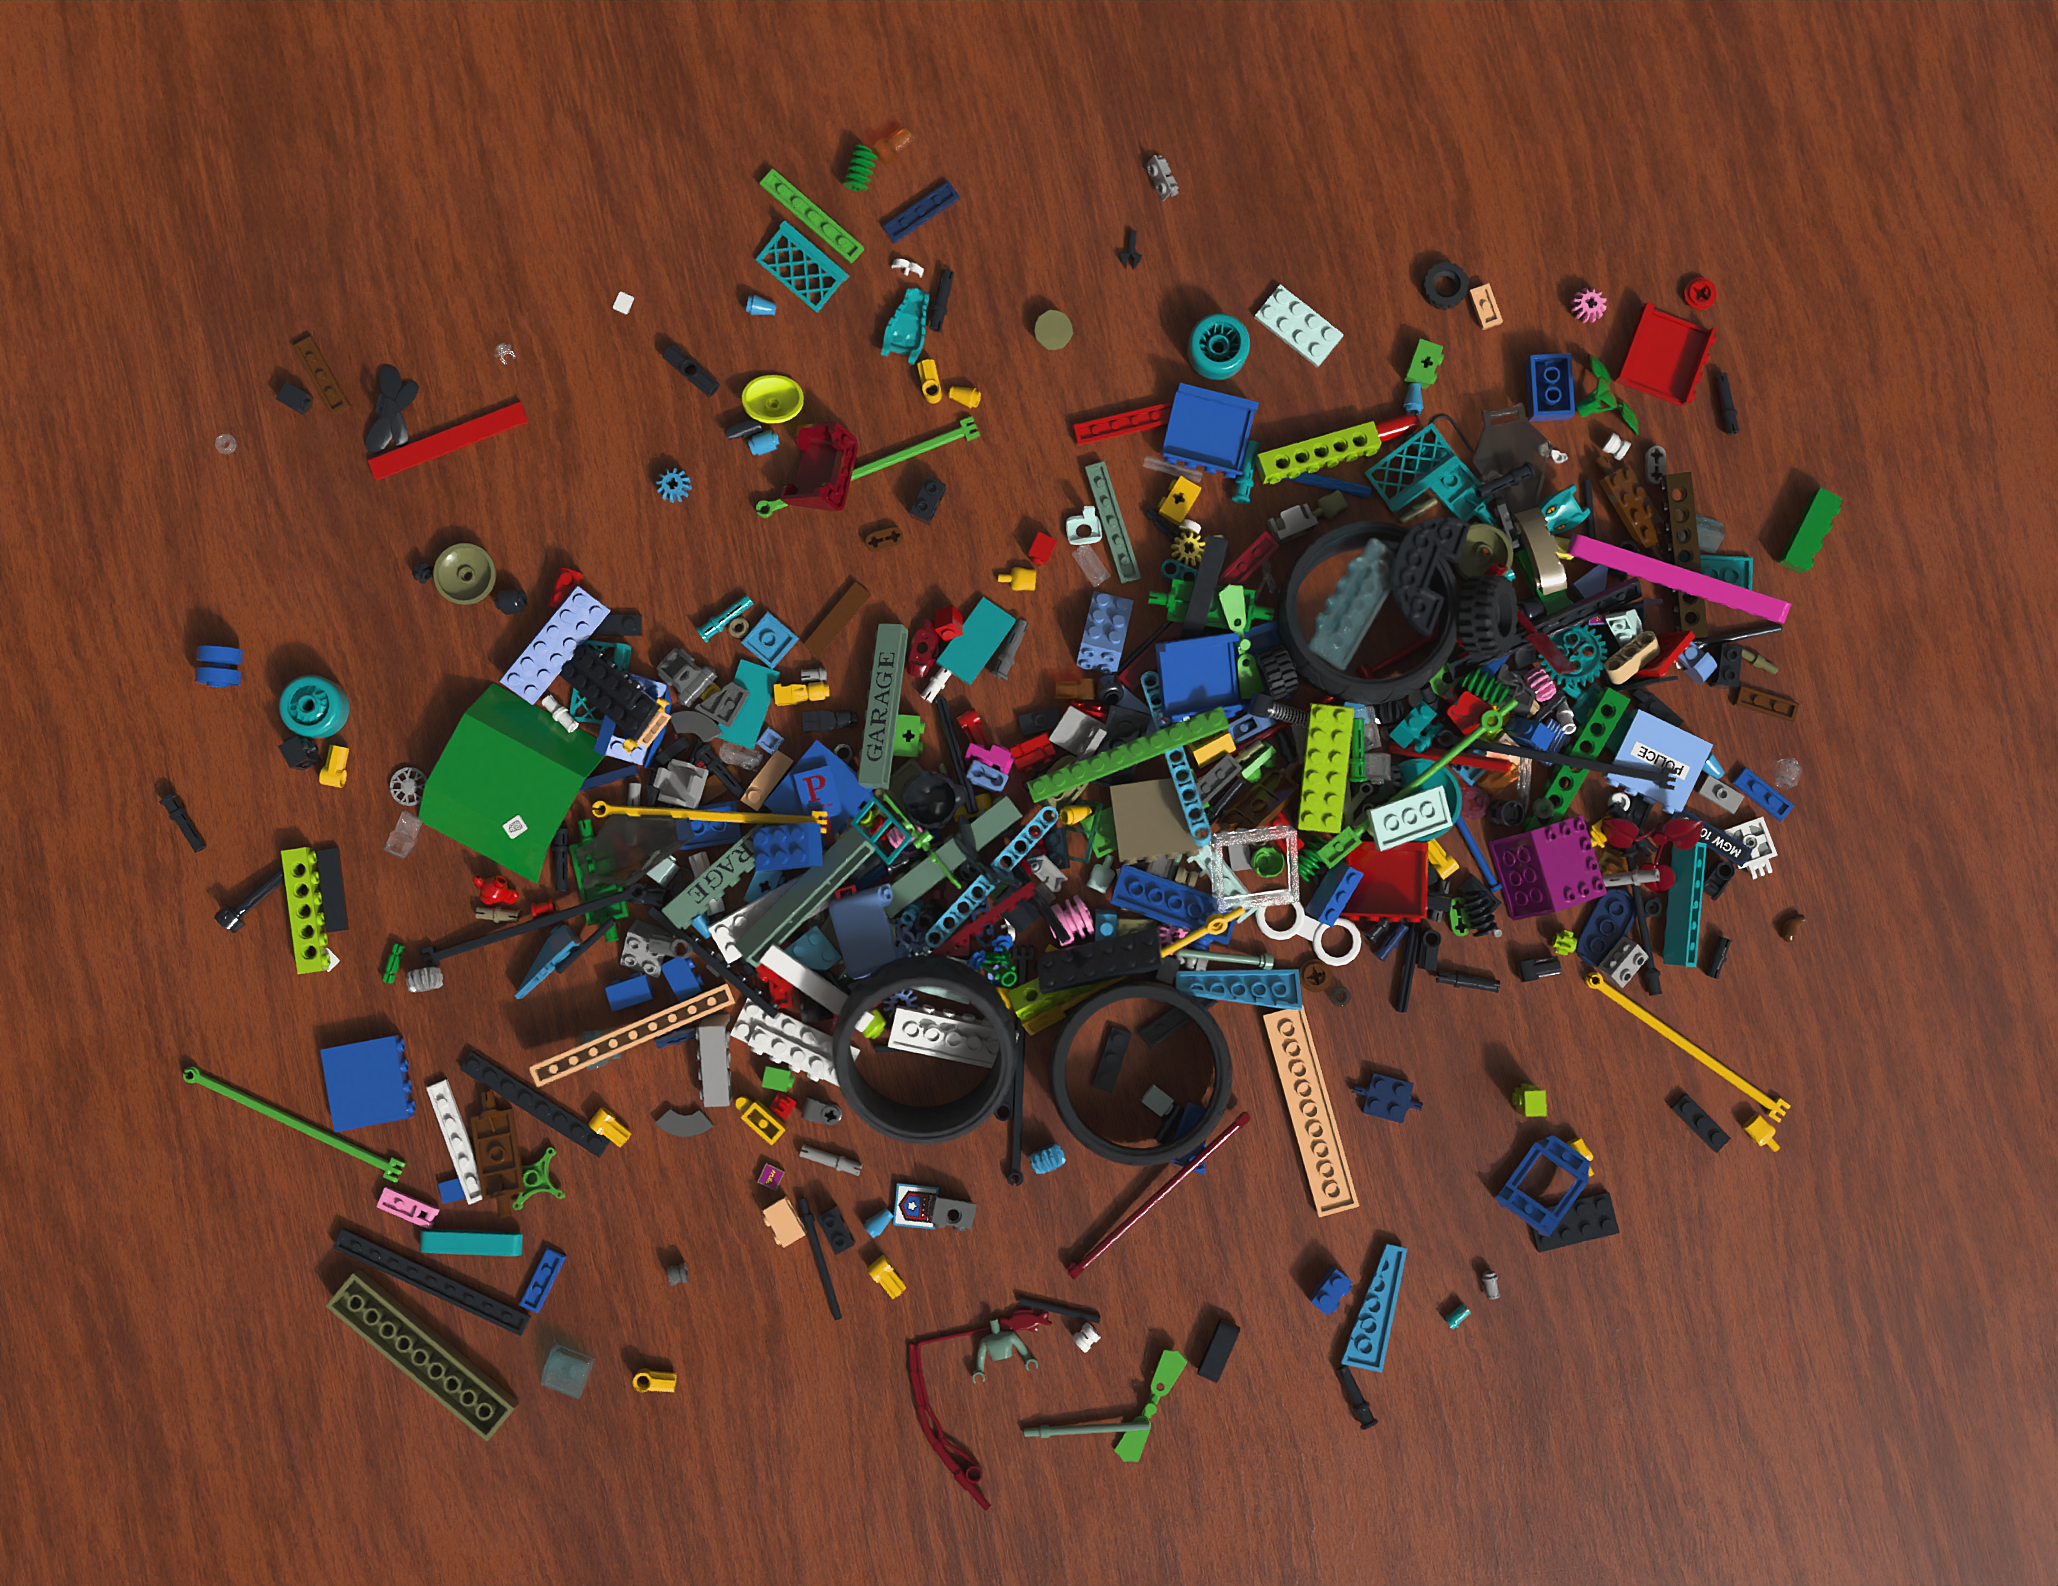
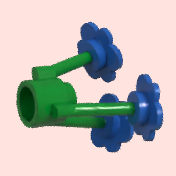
[967,934,1017,987]

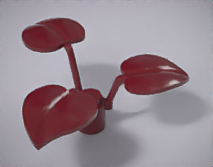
[1602,818,1703,893]

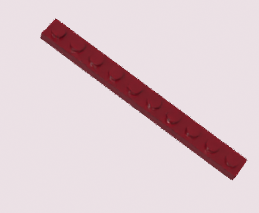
[1118,531,1280,691]
[872,881,1037,1009]

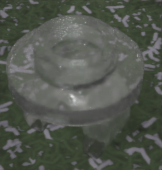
[493,342,516,365]

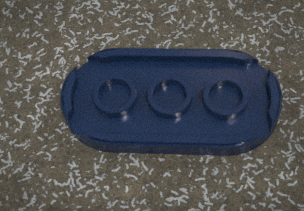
[1576,889,1637,966]

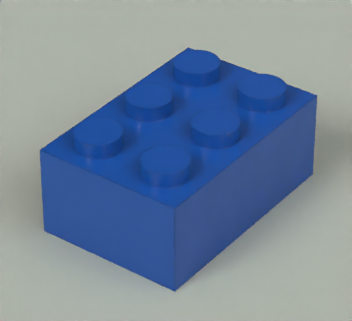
[1525,353,1575,422]
[753,823,823,871]

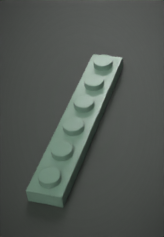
[1085,461,1141,584]

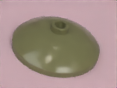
[1453,523,1513,580]
[433,543,496,605]

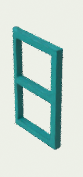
[850,796,913,865]

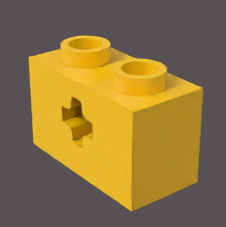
[1158,476,1202,526]

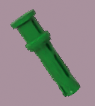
[1349,718,1368,782]

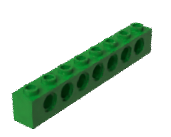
[1521,687,1631,832]

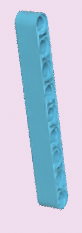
[1141,671,1211,846]
[925,806,1058,948]

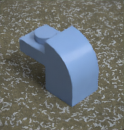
[1678,641,1717,685]

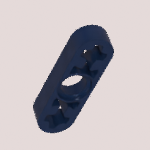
[971,888,995,947]

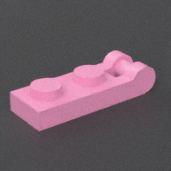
[376,1187,440,1229]

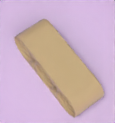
[1604,631,1660,684]

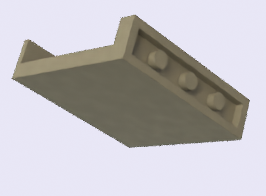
[1110,775,1203,865]

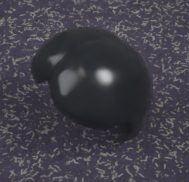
[901,770,968,829]

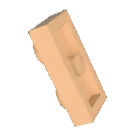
[1468,284,1503,330]

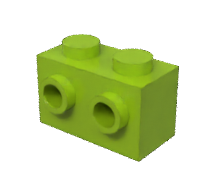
[1512,1083,1547,1116]

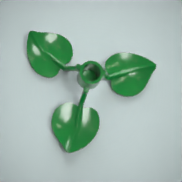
[1576,354,1639,435]

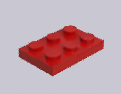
[1630,630,1695,679]

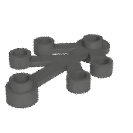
[1341,763,1375,839]

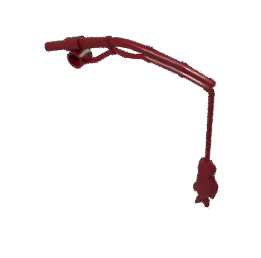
[908,1309,1052,1511]

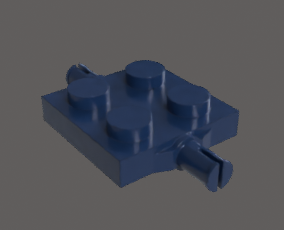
[1352,1072,1423,1124]

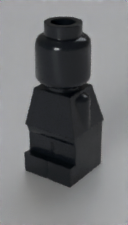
[802,710,857,733]

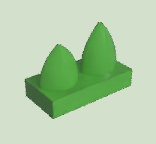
[1238,741,1277,784]

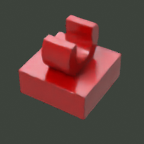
[769,1091,798,1120]

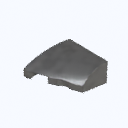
[1487,663,1536,718]

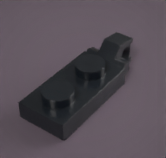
[1630,688,1684,728]

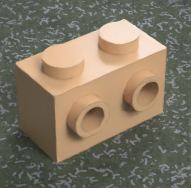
[762,1196,807,1248]

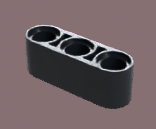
[1197,1318,1240,1383]

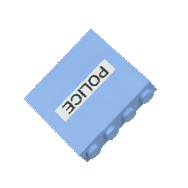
[1601,709,1713,814]

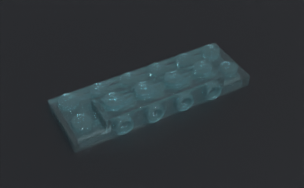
[1307,539,1394,670]

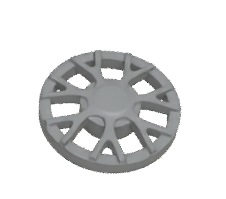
[390,767,428,806]

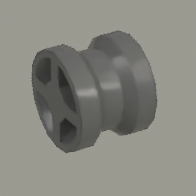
[668,1262,689,1286]

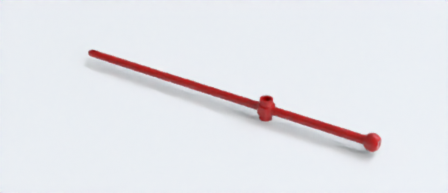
[1194,628,1439,780]

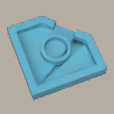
[784,926,842,972]

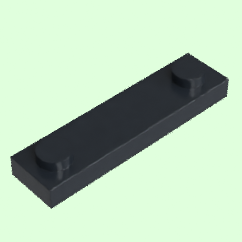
[590,615,643,637]

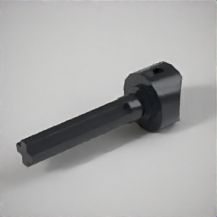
[214,868,285,933]

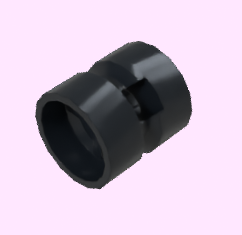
[1486,799,1525,827]

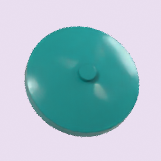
[1379,759,1462,841]

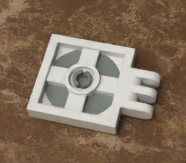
[1722,817,1777,879]

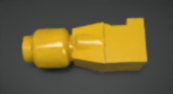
[774,682,830,706]

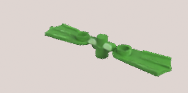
[1218,584,1264,699]
[883,791,962,888]
[1114,1349,1188,1462]

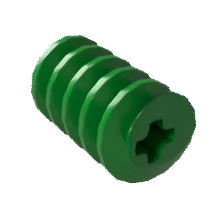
[843,145,878,192]
[1462,667,1509,709]
[1291,835,1327,882]

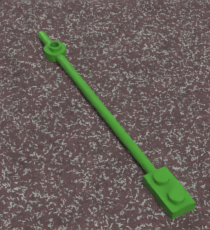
[1316,698,1518,869]

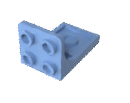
[1077,591,1134,674]

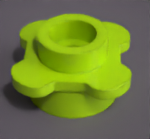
[857,808,879,828]

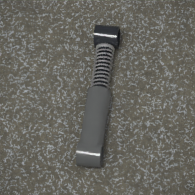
[1247,693,1374,746]

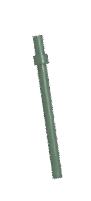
[1024,1421,1150,1438]

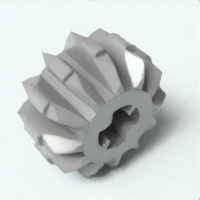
[406,967,443,992]

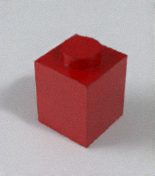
[1028,532,1057,566]
[935,604,963,641]

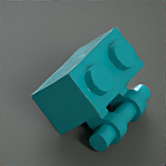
[1389,701,1444,753]

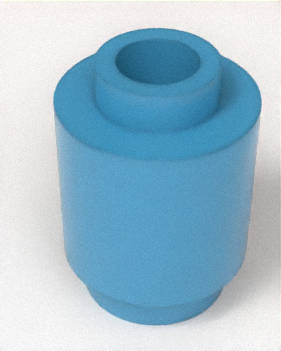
[748,430,780,455]

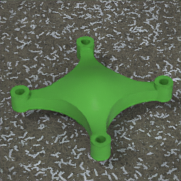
[513,1147,565,1210]

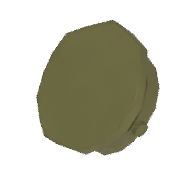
[1034,310,1073,350]

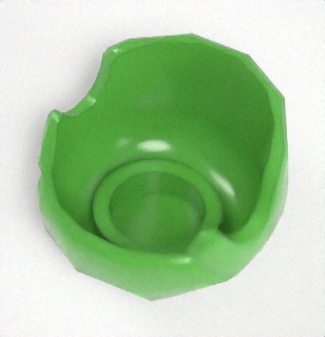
[1251,846,1285,878]

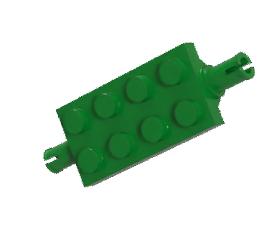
[1148,579,1274,632]
[569,819,629,943]

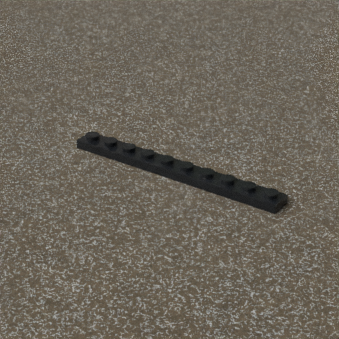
[1446,577,1642,680]
[333,1228,532,1336]

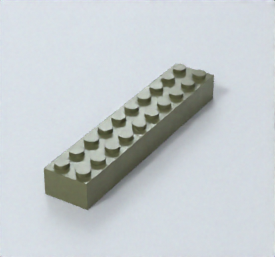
[326,1269,520,1442]

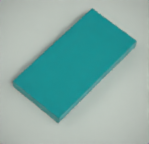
[1668,554,1753,596]
[936,597,1017,686]
[717,659,780,750]

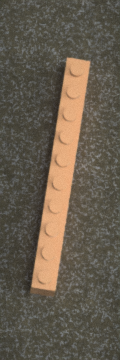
[529,984,735,1087]

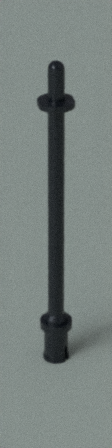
[1620,845,1662,996]

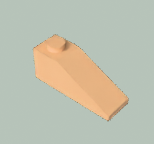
[741,750,794,813]

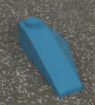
[515,924,583,999]

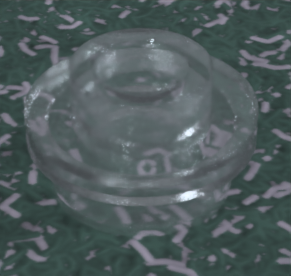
[215,434,237,454]

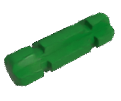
[382,943,405,983]
[970,951,1010,964]

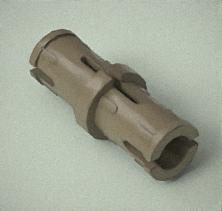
[476,905,520,924]

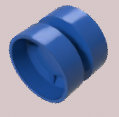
[194,646,243,688]

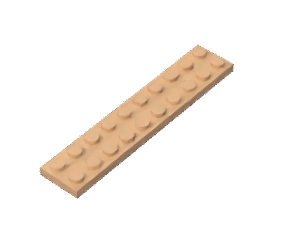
[1262,1005,1359,1217]

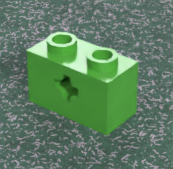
[1403,339,1444,389]
[893,715,925,759]

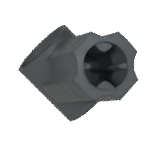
[649,934,693,959]

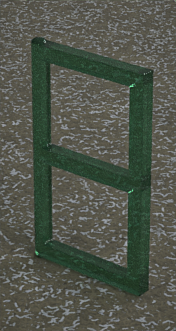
[1065,798,1103,864]

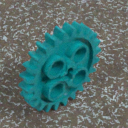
[1538,624,1607,688]

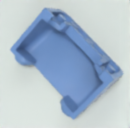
[829,883,911,979]

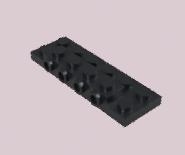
[559,642,661,740]

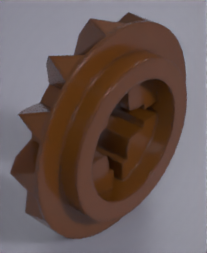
[1299,959,1332,992]

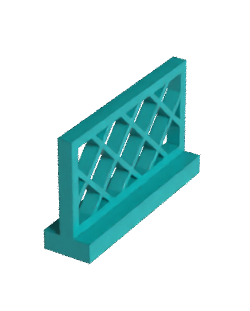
[755,220,849,313]
[1365,423,1462,513]
[569,640,632,727]

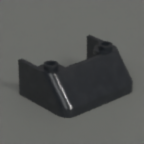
[1593,599,1678,692]

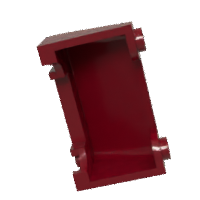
[780,421,858,511]

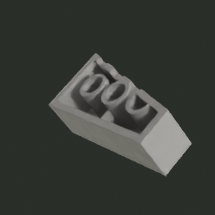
[696,1014,732,1107]

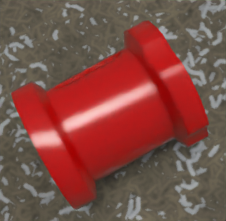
[531,898,557,919]

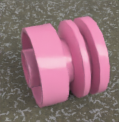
[1050,895,1095,948]

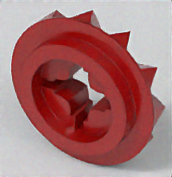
[1683,278,1717,311]

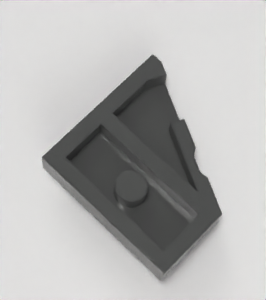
[1494,497,1519,548]
[695,682,750,728]

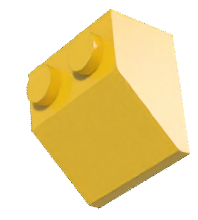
[1186,729,1236,769]

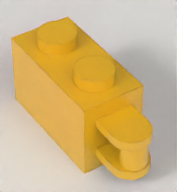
[736,1096,788,1146]

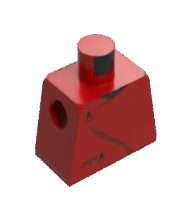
[1442,687,1494,736]

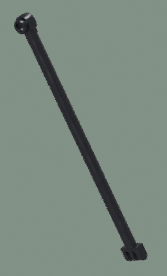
[1436,730,1678,790]
[420,883,647,968]
[1007,945,1034,1186]

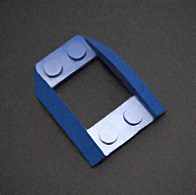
[593,671,672,768]
[1495,1135,1590,1237]

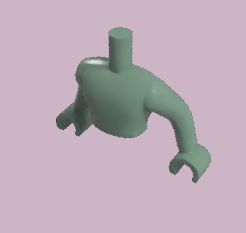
[973,1319,1038,1384]

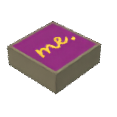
[757,1163,785,1191]

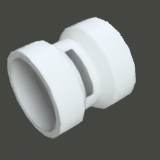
[1602,433,1631,461]
[1072,1322,1101,1352]

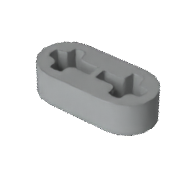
[1645,446,1666,486]

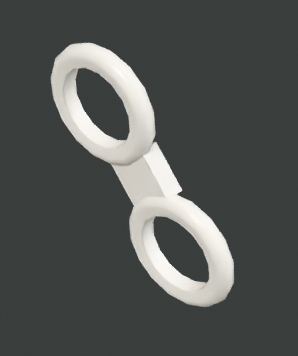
[1256,891,1361,966]

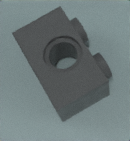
[927,1194,977,1231]

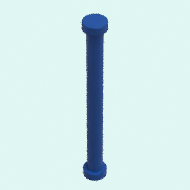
[1455,814,1502,893]

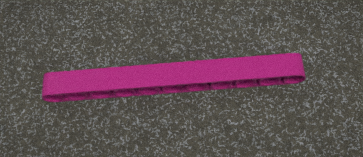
[1566,533,1791,624]

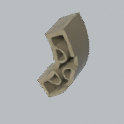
[1513,507,1567,595]

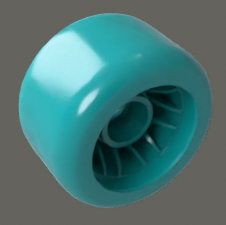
[1187,313,1250,380]
[279,675,350,738]

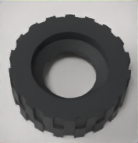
[1421,261,1469,310]

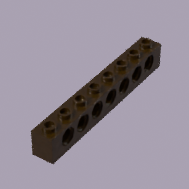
[1659,472,1708,638]

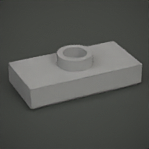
[1697,775,1745,814]

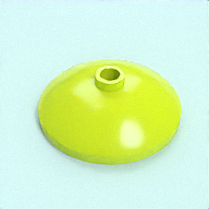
[742,375,804,423]

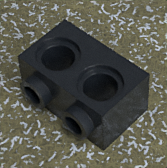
[910,476,947,526]
[1710,644,1743,690]
[816,1205,856,1255]

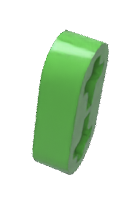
[1448,897,1470,936]

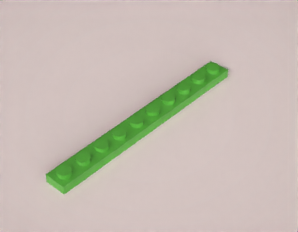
[1027,706,1230,803]

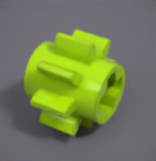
[1551,930,1577,956]

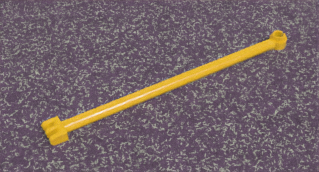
[592,801,827,833]
[1584,972,1790,1123]

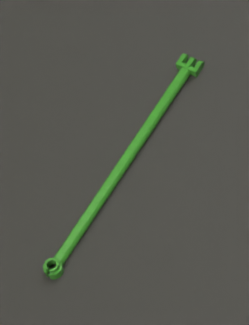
[756,416,980,518]
[183,1066,406,1182]

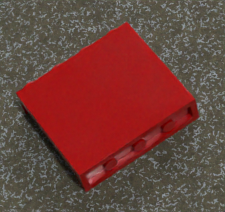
[1614,302,1717,408]
[1340,841,1428,922]

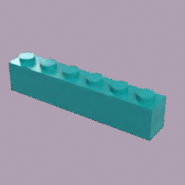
[1662,842,1707,967]

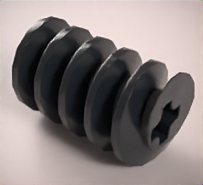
[1461,890,1497,937]

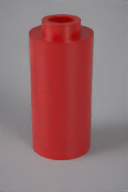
[1374,412,1420,442]

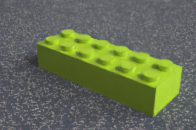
[1296,703,1354,833]

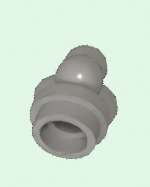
[1175,949,1208,971]

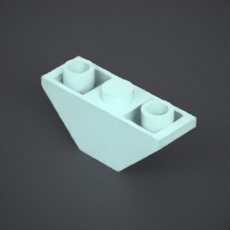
[1605,609,1643,649]

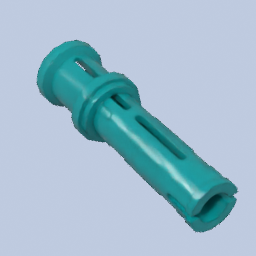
[1232,440,1259,504]
[695,594,753,643]

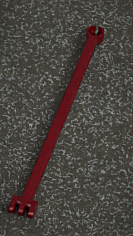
[1066,1111,1250,1279]

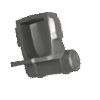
[656,647,718,707]

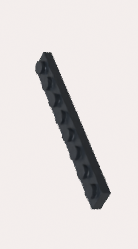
[648,907,782,1019]
[460,1051,611,1158]

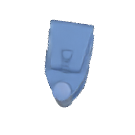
[966,760,1009,793]

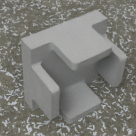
[1267,503,1318,545]
[653,759,709,810]

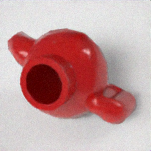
[472,874,520,905]

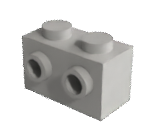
[1597,936,1649,988]

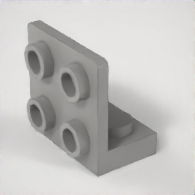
[1049,705,1107,762]
[620,919,674,978]

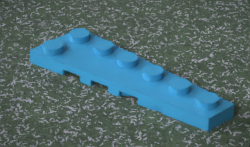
[1175,969,1302,1011]
[1341,1243,1407,1372]

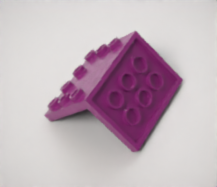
[1488,815,1607,921]

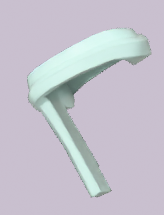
[1066,506,1102,545]

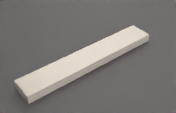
[760,943,874,1032]
[426,1079,482,1205]

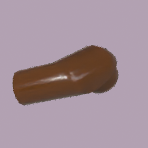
[1781,914,1806,942]

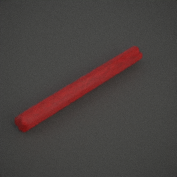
[1389,742,1511,772]

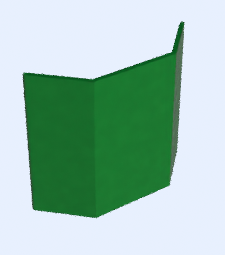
[418,683,606,884]

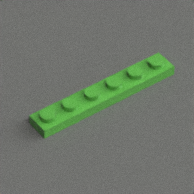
[759,169,864,264]

